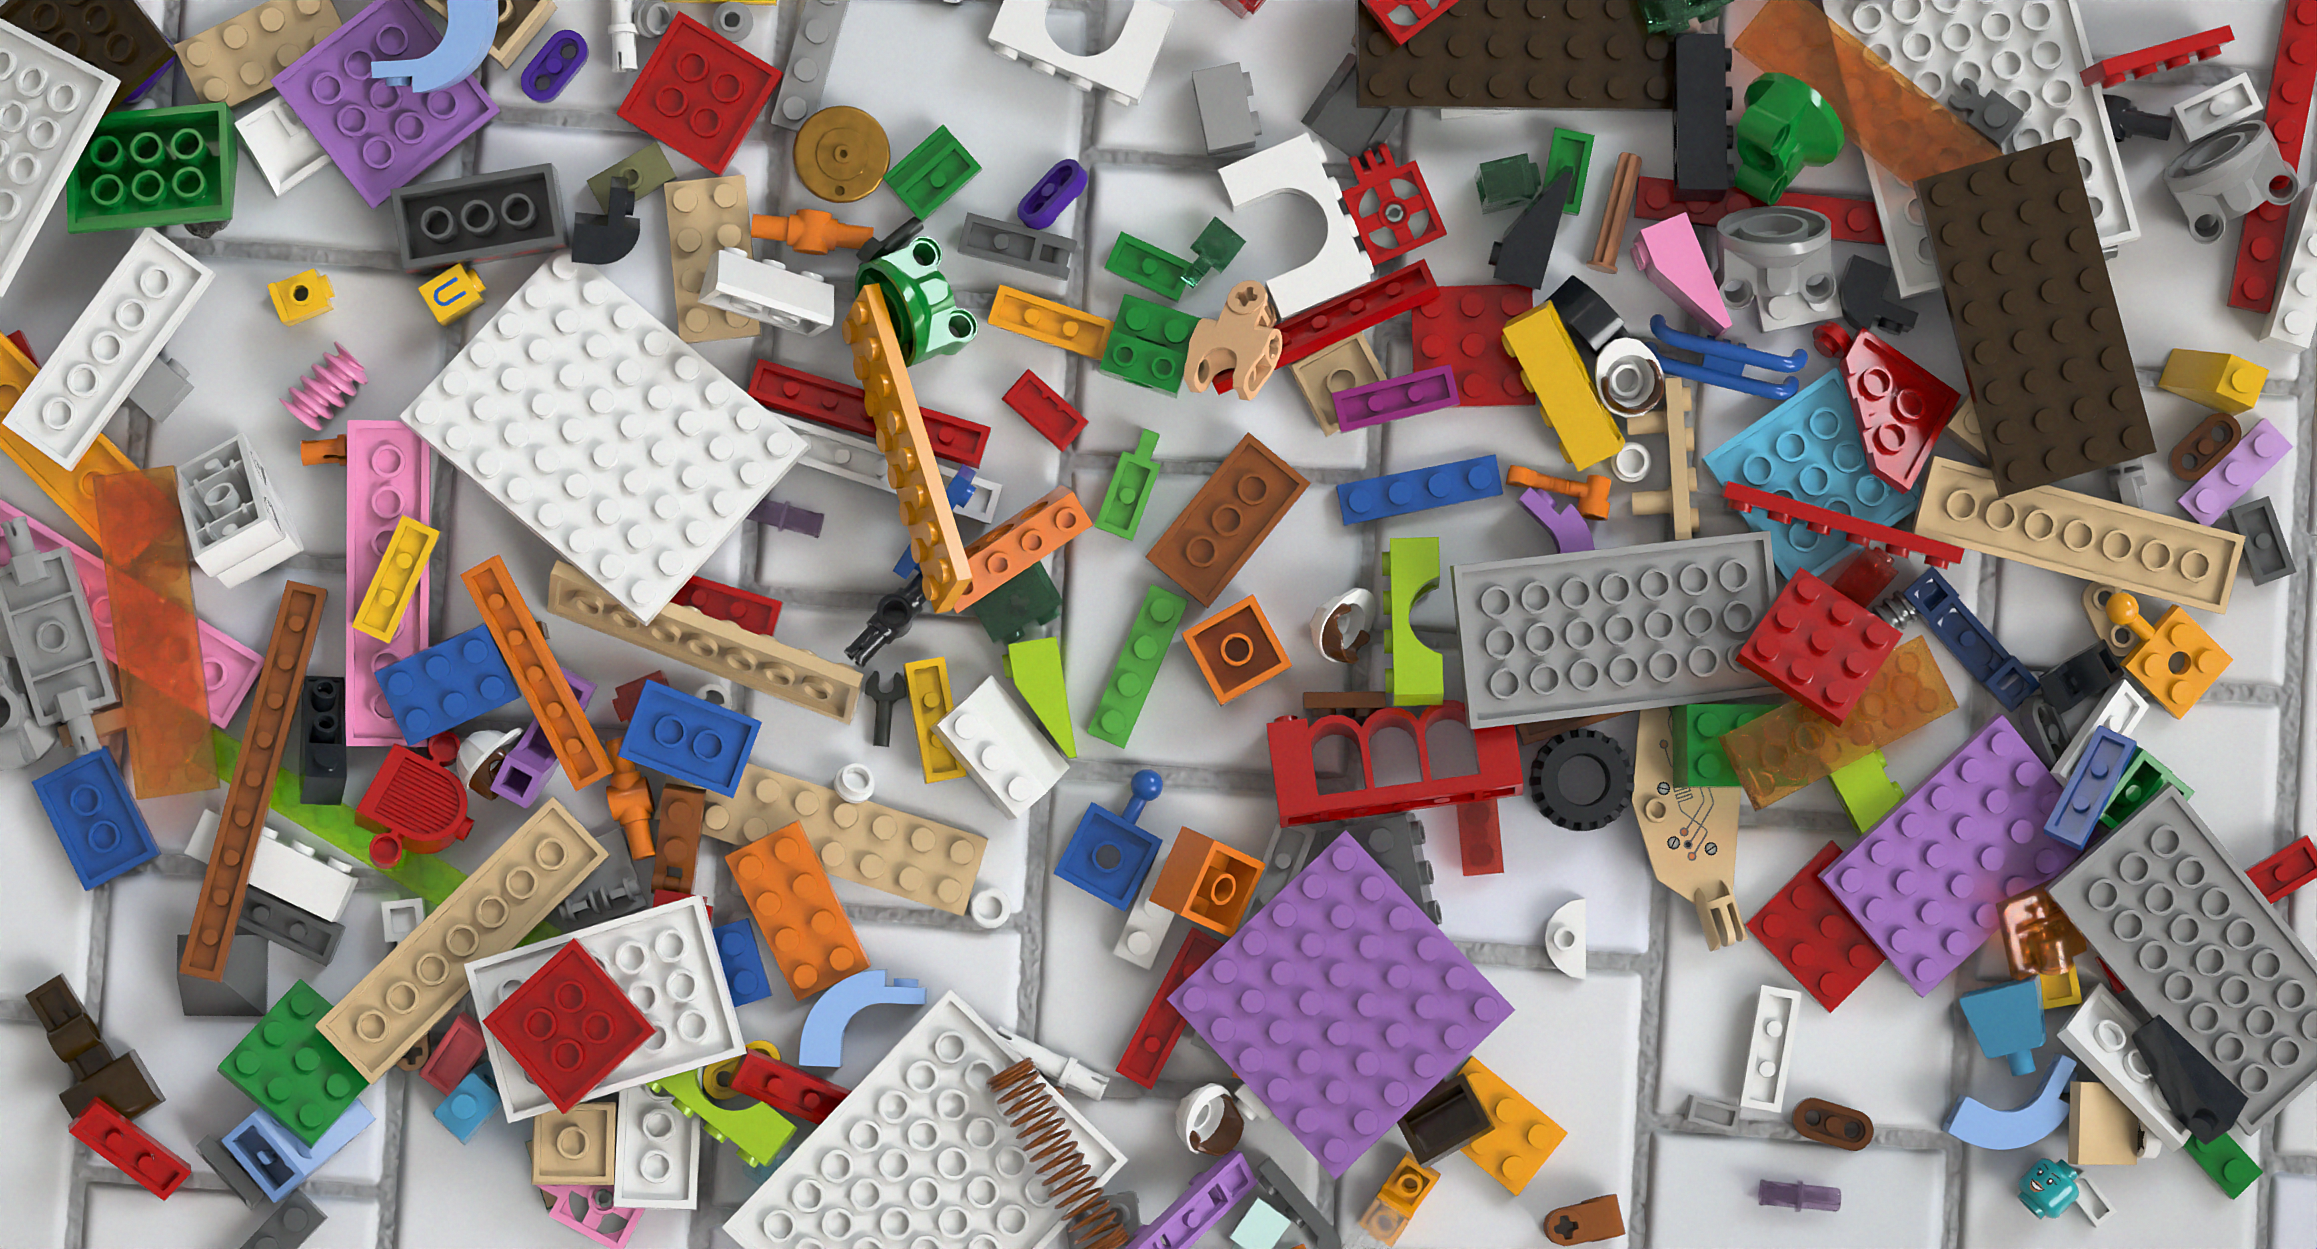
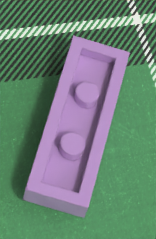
[2175,418,2293,527]

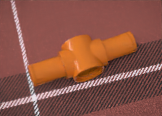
[751,209,874,255]
[605,737,656,861]

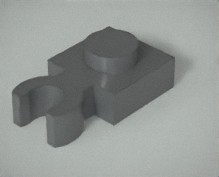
[1947,78,2024,148]

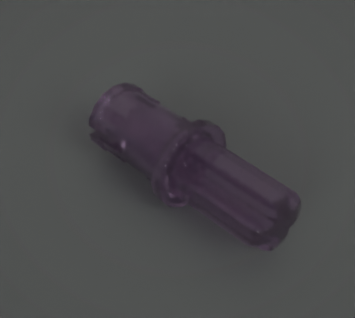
[745,499,825,539]
[1758,1179,1842,1212]

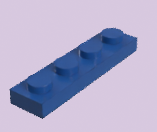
[1336,454,1503,526]

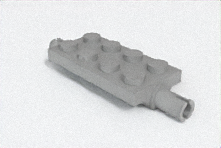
[0,516,120,757]

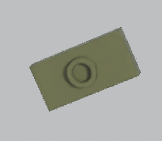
[586,141,677,215]

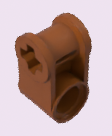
[1543,1194,1626,1246]

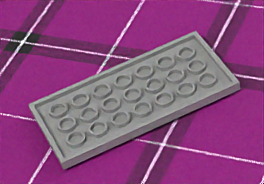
[1450,531,1785,729]
[2044,782,2317,1137]

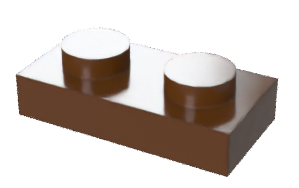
[1303,691,1386,717]

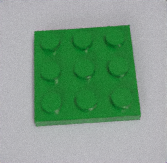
[217,979,370,1149]

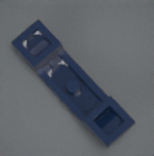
[1901,566,2041,713]

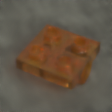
[1996,876,2087,981]

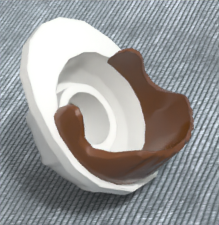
[1595,337,1664,418]
[1310,588,1376,664]
[456,728,526,801]
[1175,1083,1244,1156]

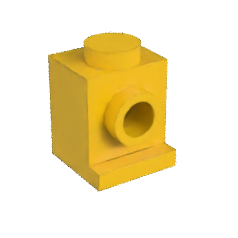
[267,268,335,327]

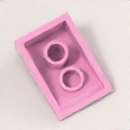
[1630,212,1732,338]

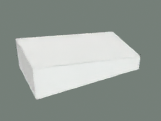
[2074,1171,2117,1228]

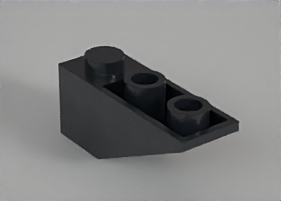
[299,675,347,806]

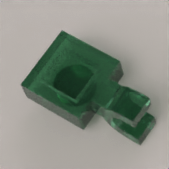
[1180,216,1246,289]

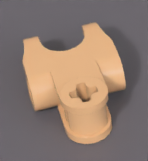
[1184,280,1282,401]

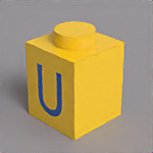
[418,263,486,327]

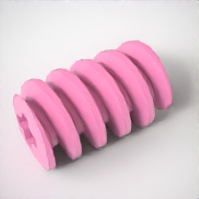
[279,341,368,431]

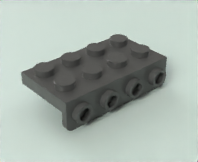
[1320,813,1442,927]

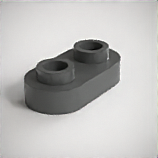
[2019,694,2072,772]

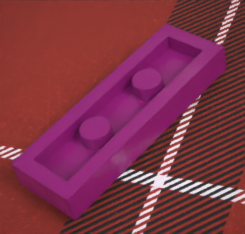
[1331,364,1460,434]

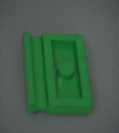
[883,124,982,223]

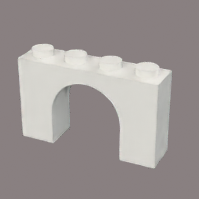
[988,0,1175,107]
[1218,132,1375,323]

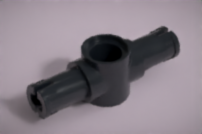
[2102,94,2173,143]
[844,571,927,669]

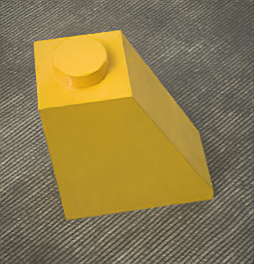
[2157,348,2269,417]

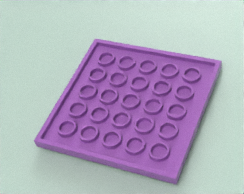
[1167,830,1515,1180]

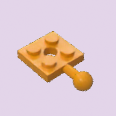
[2105,592,2233,720]

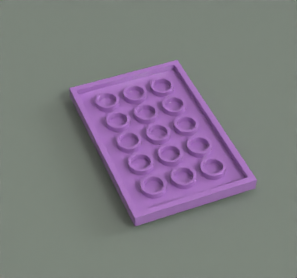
[1818,713,2101,998]

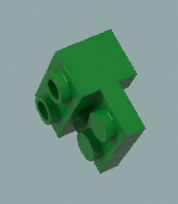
[1099,294,1202,399]
[2098,746,2195,831]

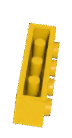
[1501,300,1625,472]

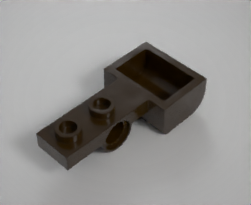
[25,973,166,1122]
[1397,1073,1496,1169]

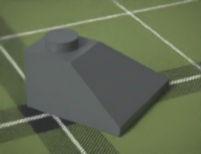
[177,934,269,1016]

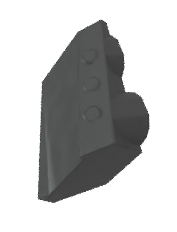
[1301,53,1407,168]

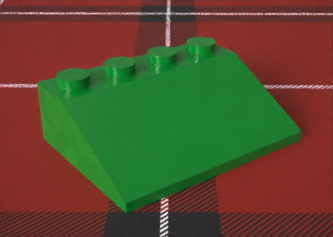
[66,102,238,234]

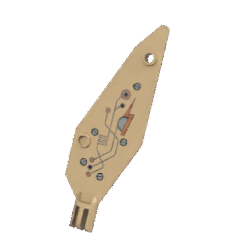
[1631,700,1748,952]

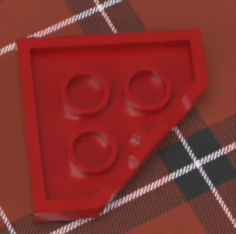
[1839,327,1962,494]

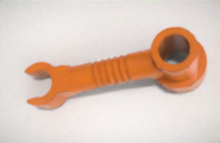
[1506,465,1611,521]

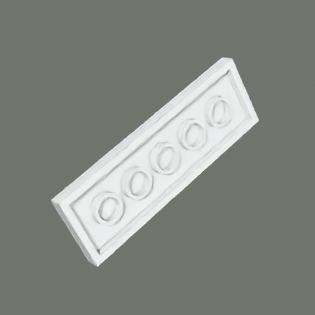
[2,227,217,472]

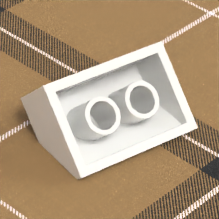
[698,247,834,338]
[930,675,1070,820]

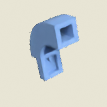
[371,0,498,93]
[799,969,927,1067]
[1941,1053,2077,1150]

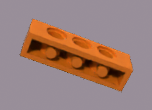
[952,485,1093,614]

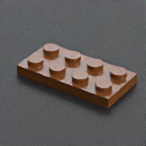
[1145,432,1311,609]

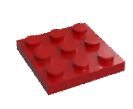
[616,11,783,177]
[1411,284,1536,408]
[1735,567,1903,728]
[1744,840,1886,1013]
[482,938,659,1115]

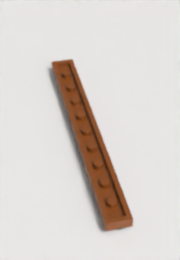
[179,580,328,984]

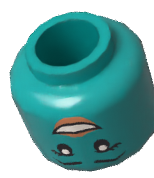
[2017,1158,2079,1219]

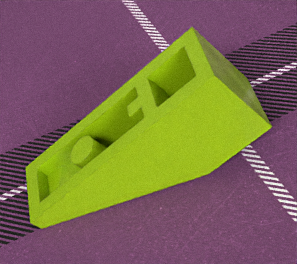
[1002,636,1077,759]

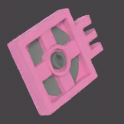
[536,1156,645,1249]

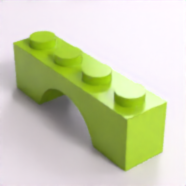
[1382,537,1444,706]
[645,1068,798,1168]

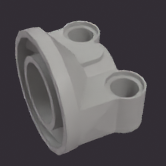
[2163,120,2300,244]
[1713,206,1837,310]
[0,651,64,771]

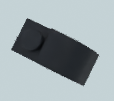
[571,176,640,265]
[1838,254,1919,335]
[1544,275,1633,360]
[2038,639,2125,715]

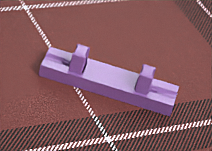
[1124,1149,1258,1249]

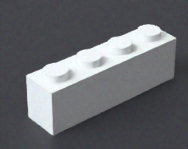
[2258,182,2317,354]
[184,805,360,922]

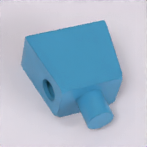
[1959,974,2047,1076]
[433,1060,503,1145]

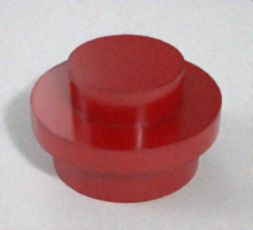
[1812,321,1851,359]

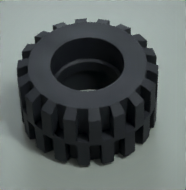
[1529,729,1635,831]

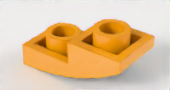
[1357,1151,1441,1246]

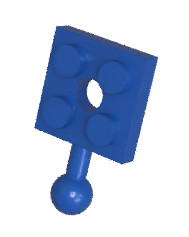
[1053,769,1163,912]

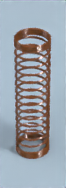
[986,1057,1130,1249]

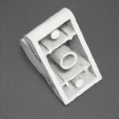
[172,432,303,589]

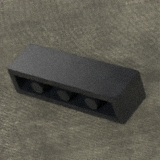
[1672,33,1734,201]

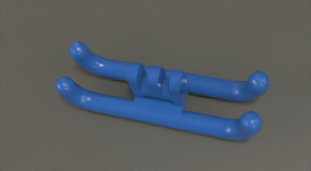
[1644,314,1808,400]

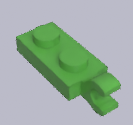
[1094,428,1161,541]

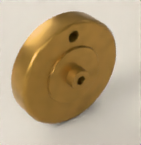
[792,106,890,203]

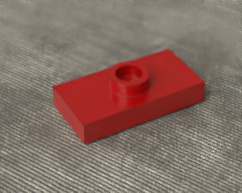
[1001,369,1089,453]

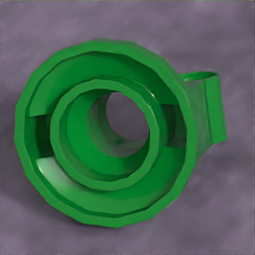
[1734,72,1845,206]
[855,236,978,368]

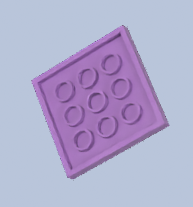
[270,0,501,211]

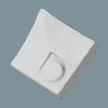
[233,95,333,198]

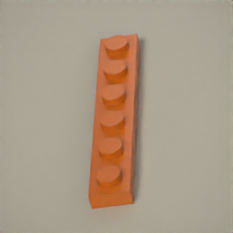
[460,555,615,792]

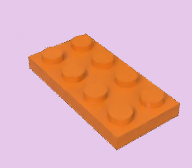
[724,819,871,1002]

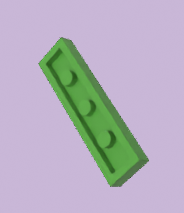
[1087,584,1189,749]

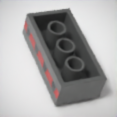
[390,163,570,275]

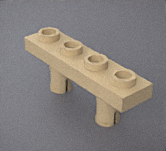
[1627,377,1700,541]

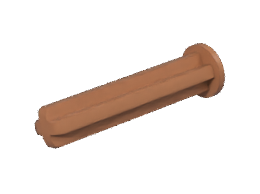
[1586,152,1642,274]

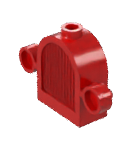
[354,731,475,869]

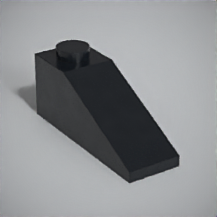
[1488,165,1573,290]
[2131,1014,2249,1146]

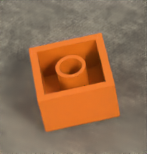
[1181,594,1293,707]
[1148,826,1266,938]

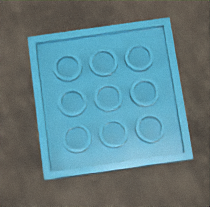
[1701,367,1922,584]

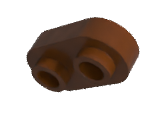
[2168,413,2242,482]
[1791,1097,1874,1151]

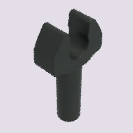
[856,216,924,268]
[865,671,906,747]

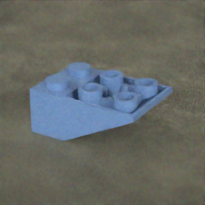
[221,1098,376,1203]

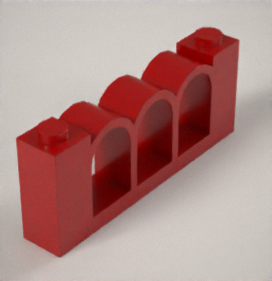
[1266,699,1524,828]

